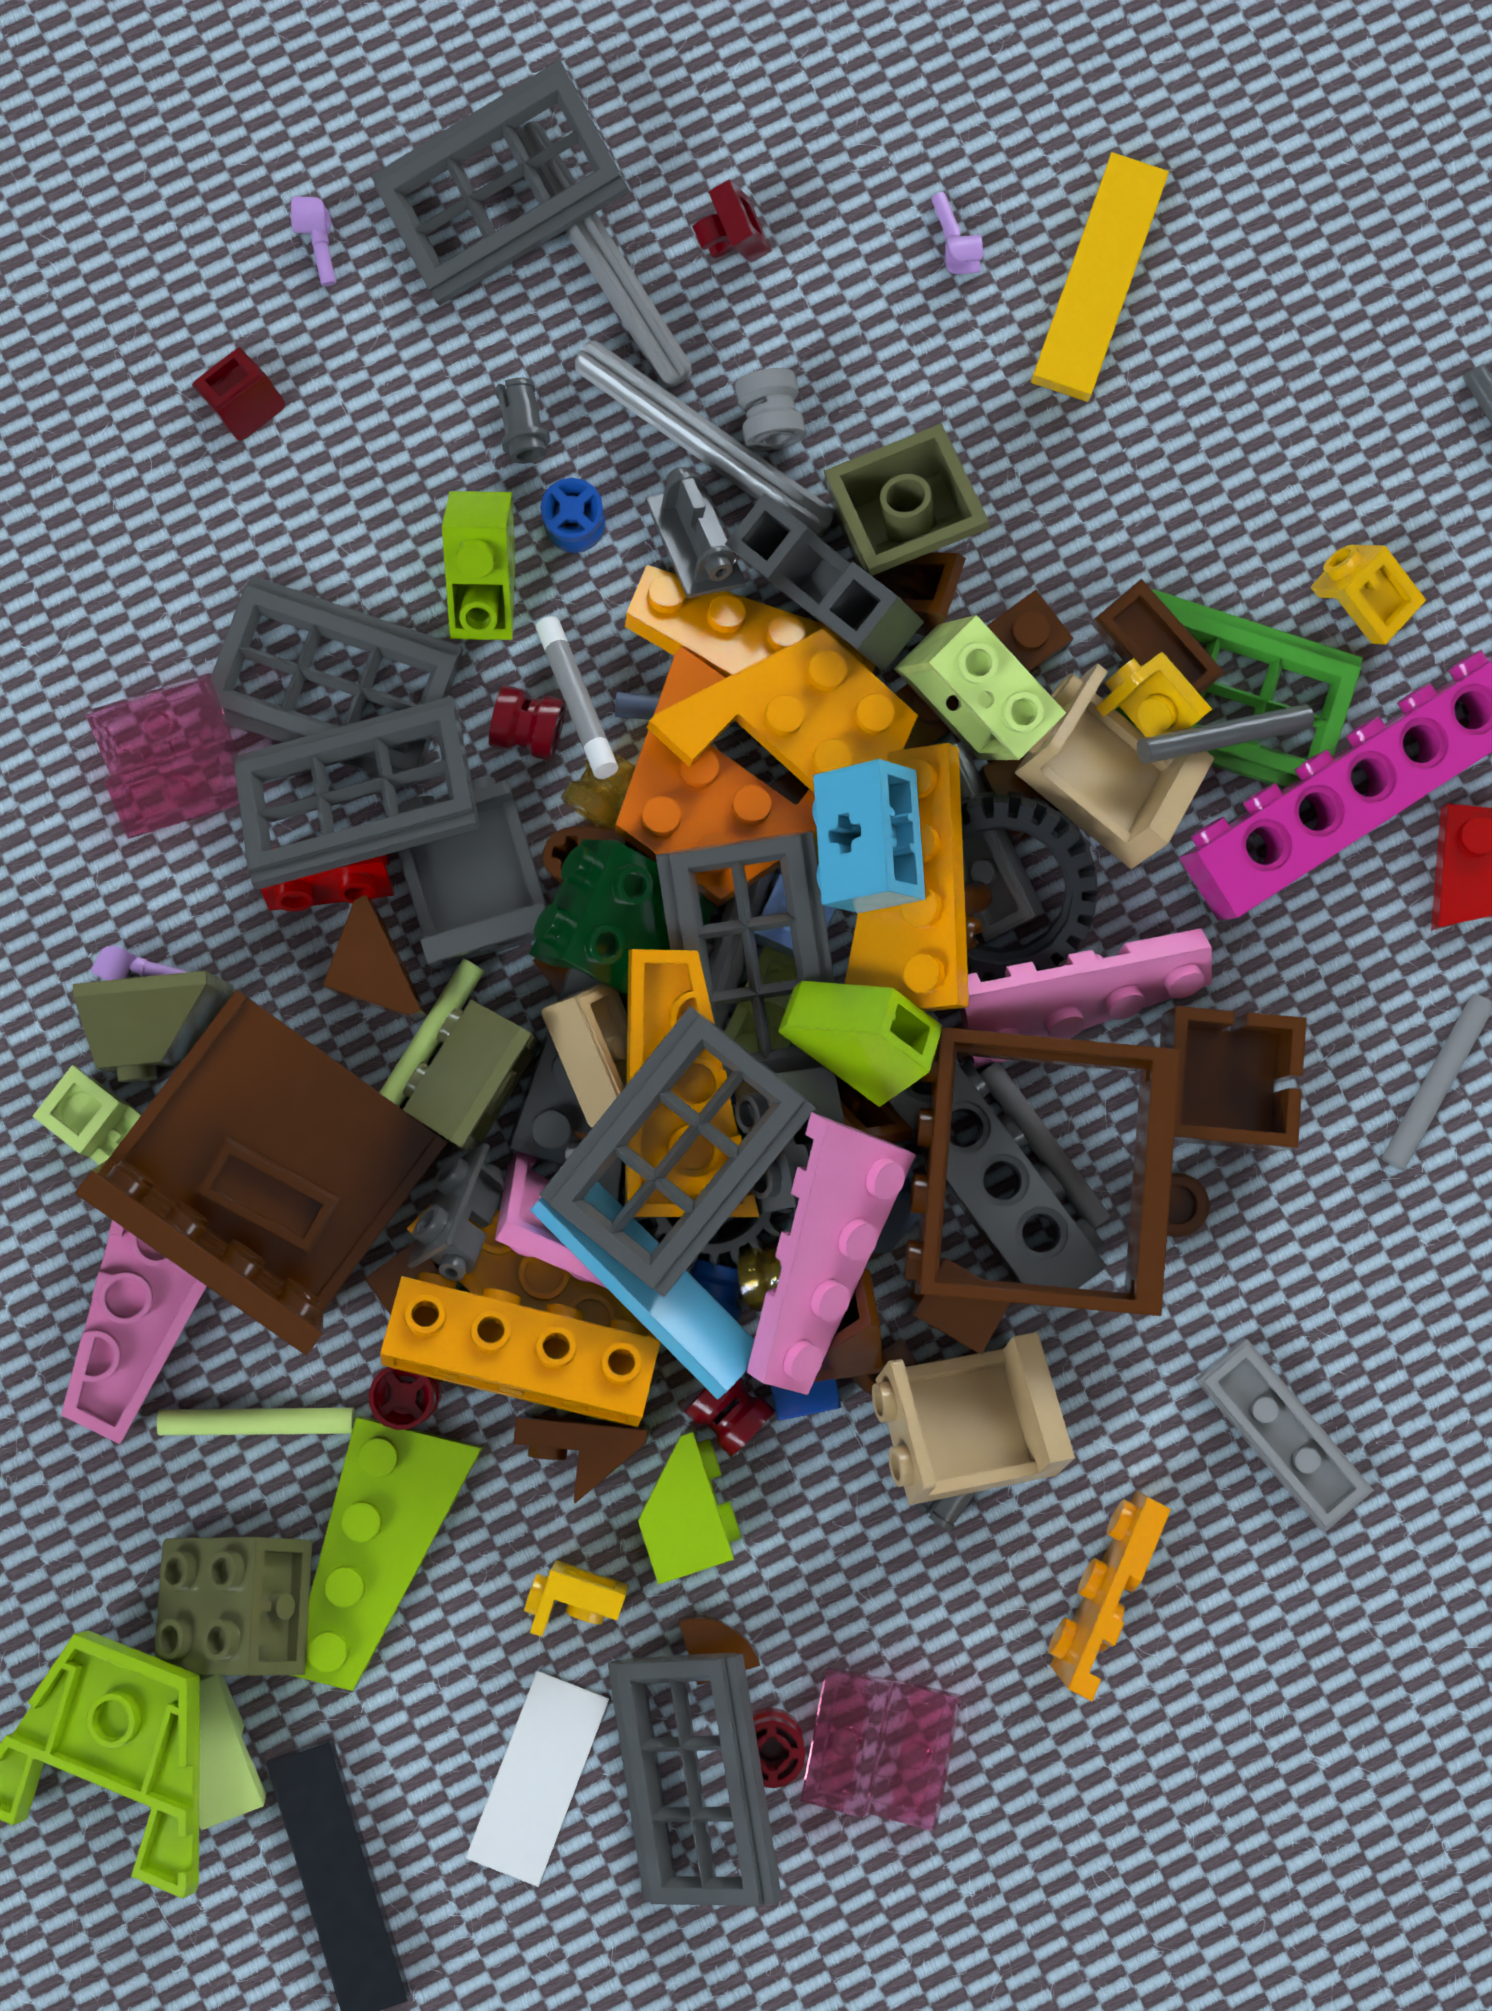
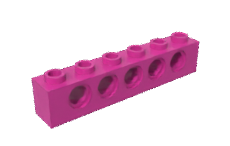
[1178,650,1492,921]

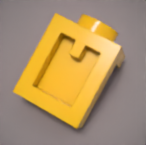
[1311,545,1426,645]
[1095,652,1212,737]
[524,1560,629,1637]

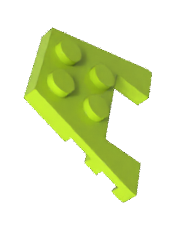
[0,1630,200,1899]

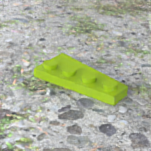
[290,1416,484,1691]

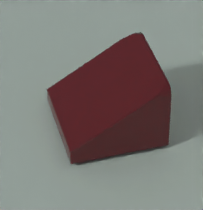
[192,347,286,441]

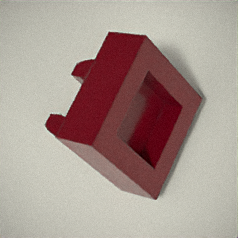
[692,179,772,263]

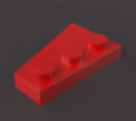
[1431,803,1492,931]

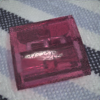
[86,673,239,839]
[800,1668,962,1831]

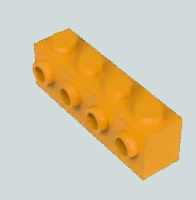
[380,1272,660,1428]

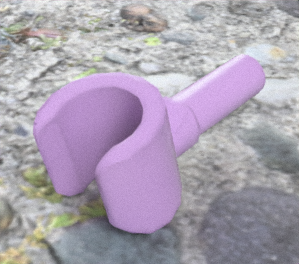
[931,192,983,274]
[291,196,336,286]
[91,946,188,980]

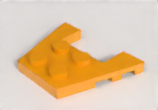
[647,628,918,864]

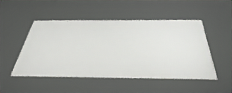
[466,1671,609,1887]

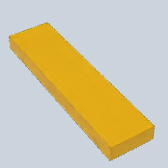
[1030,152,1169,402]

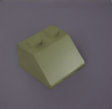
[824,423,990,576]
[403,1000,542,1151]

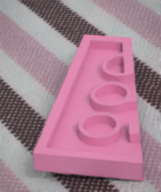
[960,928,1212,1068]
[61,1220,207,1444]

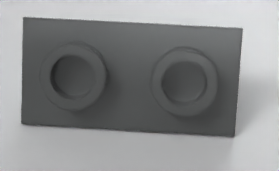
[645,467,746,598]
[407,1143,505,1281]

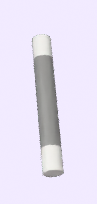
[536,616,618,779]

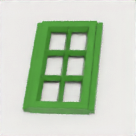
[1115,588,1363,789]

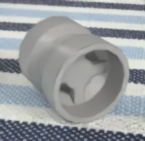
[735,368,806,451]

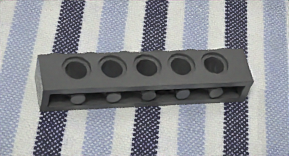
[835,974,1107,1313]

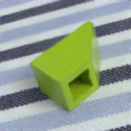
[442,491,515,640]
[778,981,943,1107]
[638,1427,742,1585]

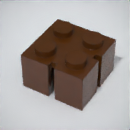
[1160,1006,1307,1151]

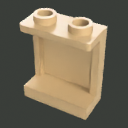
[1015,663,1215,869]
[872,1332,1075,1505]

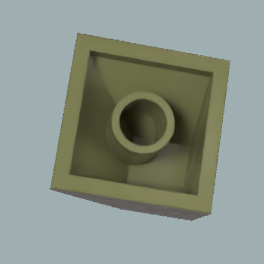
[73,971,234,1082]

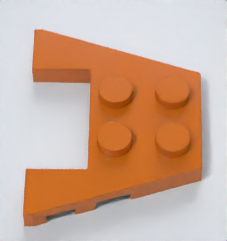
[615,646,817,907]

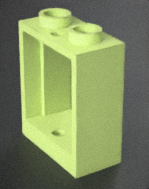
[894,615,1066,760]

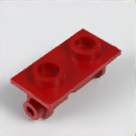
[260,847,394,912]

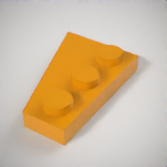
[1048,1490,1171,1702]

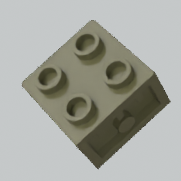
[154,1537,312,1676]

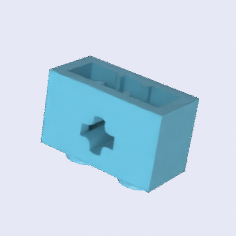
[812,759,926,913]

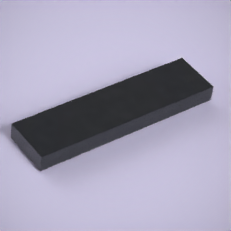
[266,1738,411,2011]

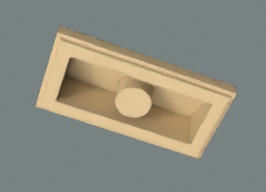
[542,982,628,1128]

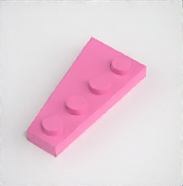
[747,1112,916,1395]

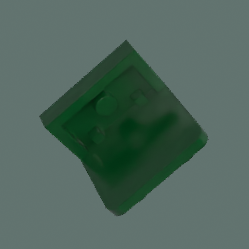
[529,839,715,997]

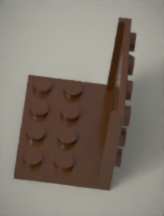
[75,989,448,1356]

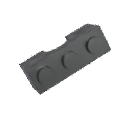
[725,493,924,672]

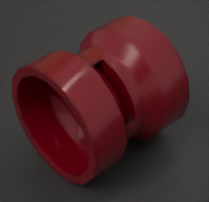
[488,685,566,761]
[368,1367,442,1430]
[684,1377,775,1457]
[753,1707,806,1789]

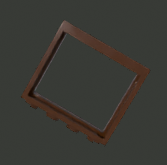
[904,1027,1180,1316]

